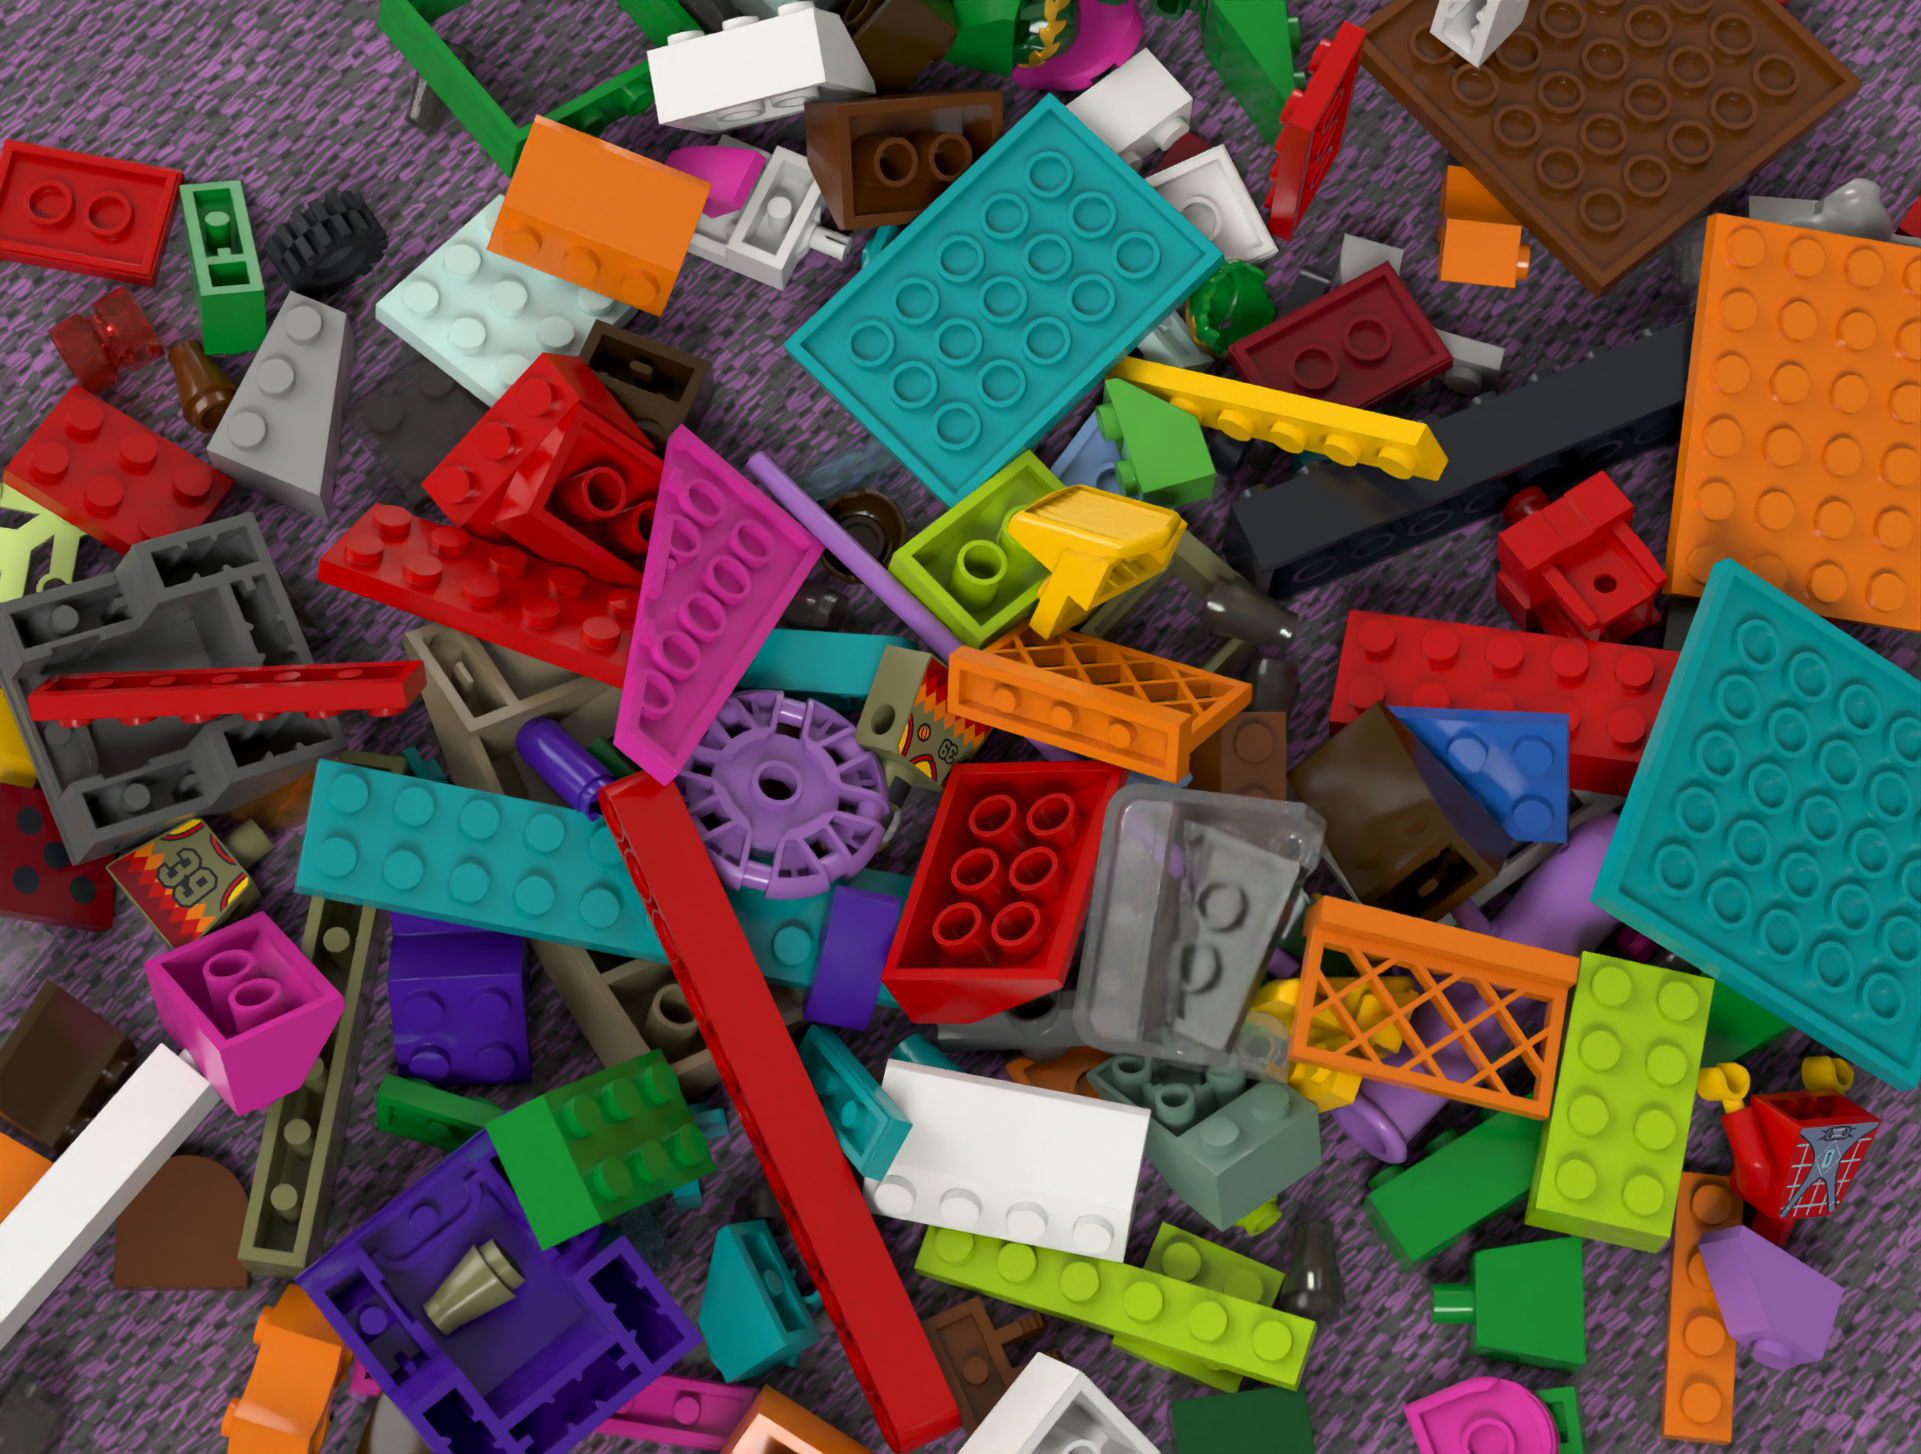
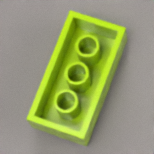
[1524,951,1715,1254]

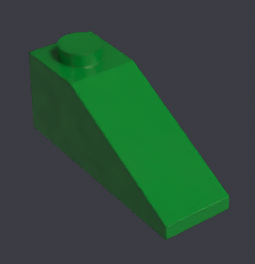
[179,180,267,355]

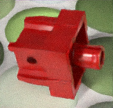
[1495,470,1668,644]

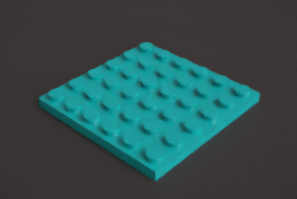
[1589,557,1921,1092]

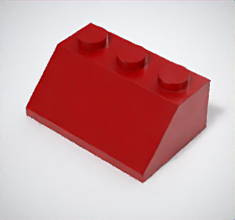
[421,352,656,563]
[491,404,664,592]

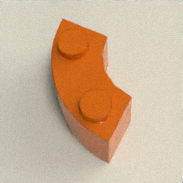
[1437,165,1530,289]
[221,1283,354,1454]

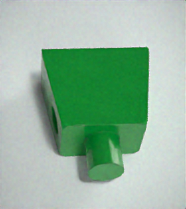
[1429,1236,1586,1374]

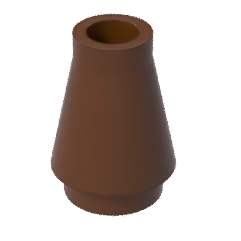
[168,340,238,433]

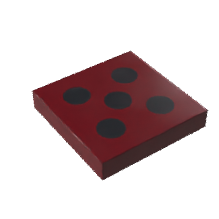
[0,782,116,933]

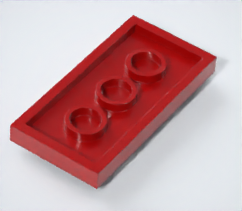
[1264,20,1367,242]

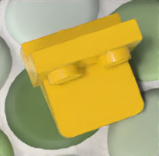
[1007,484,1188,641]
[1237,976,1419,1114]

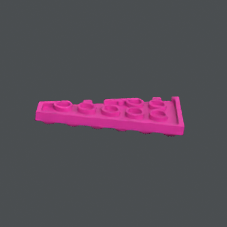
[613,424,826,787]

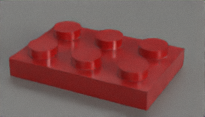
[2,384,235,556]

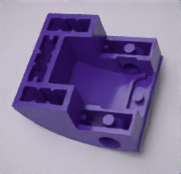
[294,1108,704,1454]

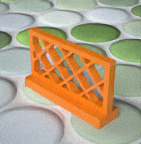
[947,618,1253,784]
[1286,895,1580,1121]

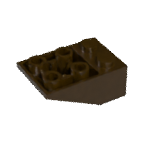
[579,319,715,461]
[1287,699,1514,922]

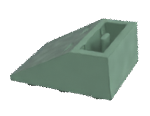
[1086,1009,1322,1232]

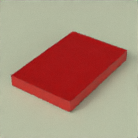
[0,139,185,287]

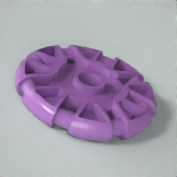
[674,689,889,900]

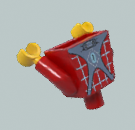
[1696,1056,1881,1246]

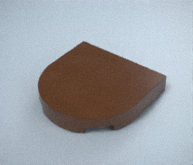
[113,1155,251,1291]

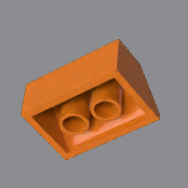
[486,115,713,318]

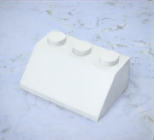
[647,1,876,135]

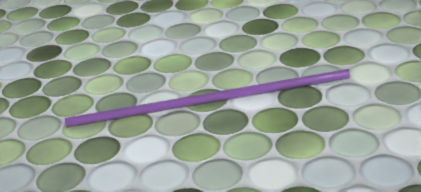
[745,451,1302,979]

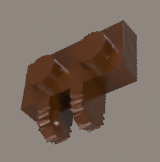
[920,1296,1067,1439]

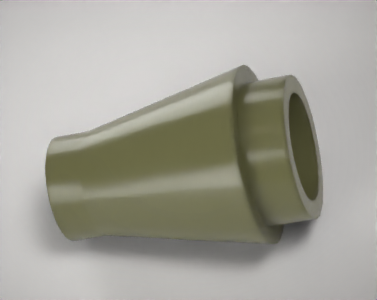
[422,1238,527,1336]

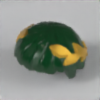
[1012,0,1081,68]

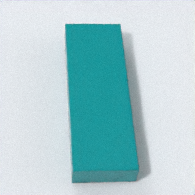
[797,1023,913,1182]

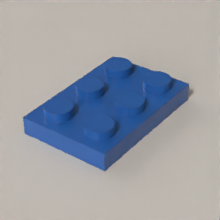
[1386,706,1570,843]

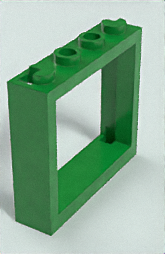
[378,0,707,179]

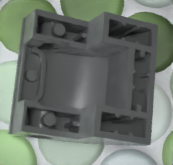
[0,511,349,867]

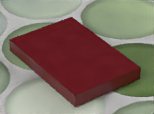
[1227,261,1454,455]

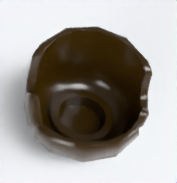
[819,487,909,585]

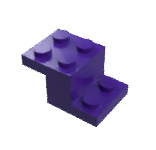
[387,911,533,1087]

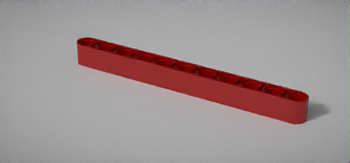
[597,769,961,1454]

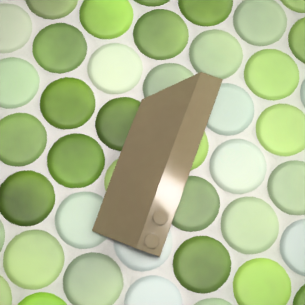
[402,622,811,1102]

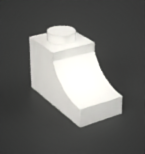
[1430,0,1530,68]

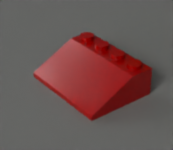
[880,760,1130,1024]

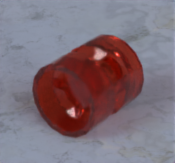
[47,286,165,396]

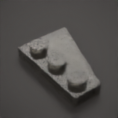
[1164,818,1309,1055]

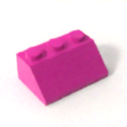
[143,911,346,1117]

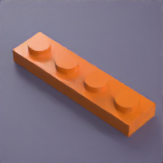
[1660,1172,1744,1445]

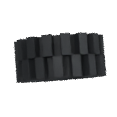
[266,191,389,301]

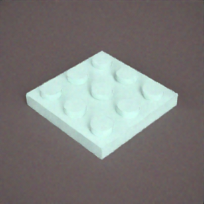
[375,194,638,408]

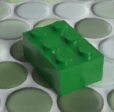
[484,1048,717,1251]

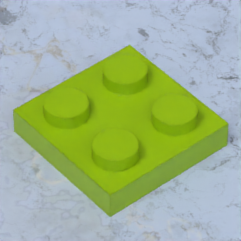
[1111,1222,1285,1394]

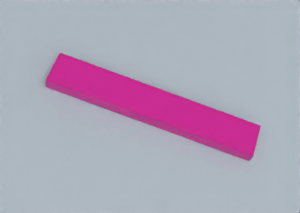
[349,1358,760,1453]

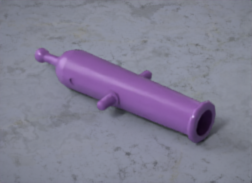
[1329,813,1623,1164]

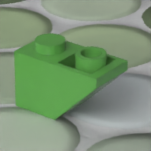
[1095,378,1216,509]

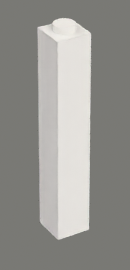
[0,1043,221,1351]

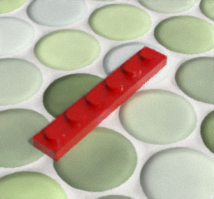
[27,660,427,728]

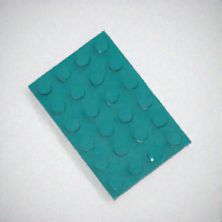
[782,92,1225,511]

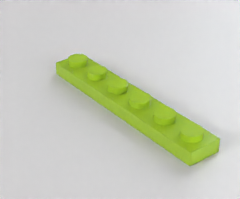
[914,1225,1317,1392]

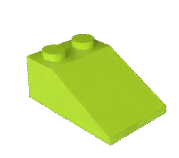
[888,449,1067,651]

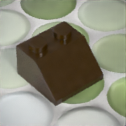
[827,0,958,97]
[0,980,138,1158]

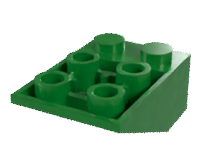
[1198,0,1306,157]

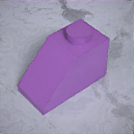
[1698,1225,1845,1370]

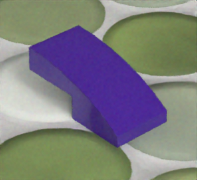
[802,885,900,1032]

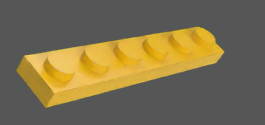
[1104,356,1449,481]

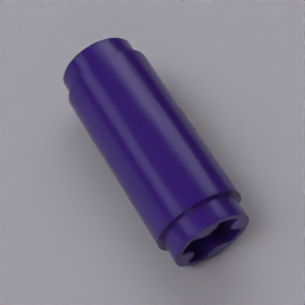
[516,716,618,822]

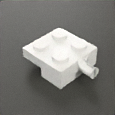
[687,134,853,291]

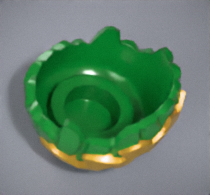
[1185,258,1278,359]

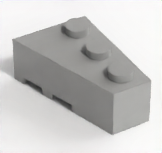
[206,290,356,523]

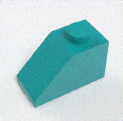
[698,1219,822,1383]

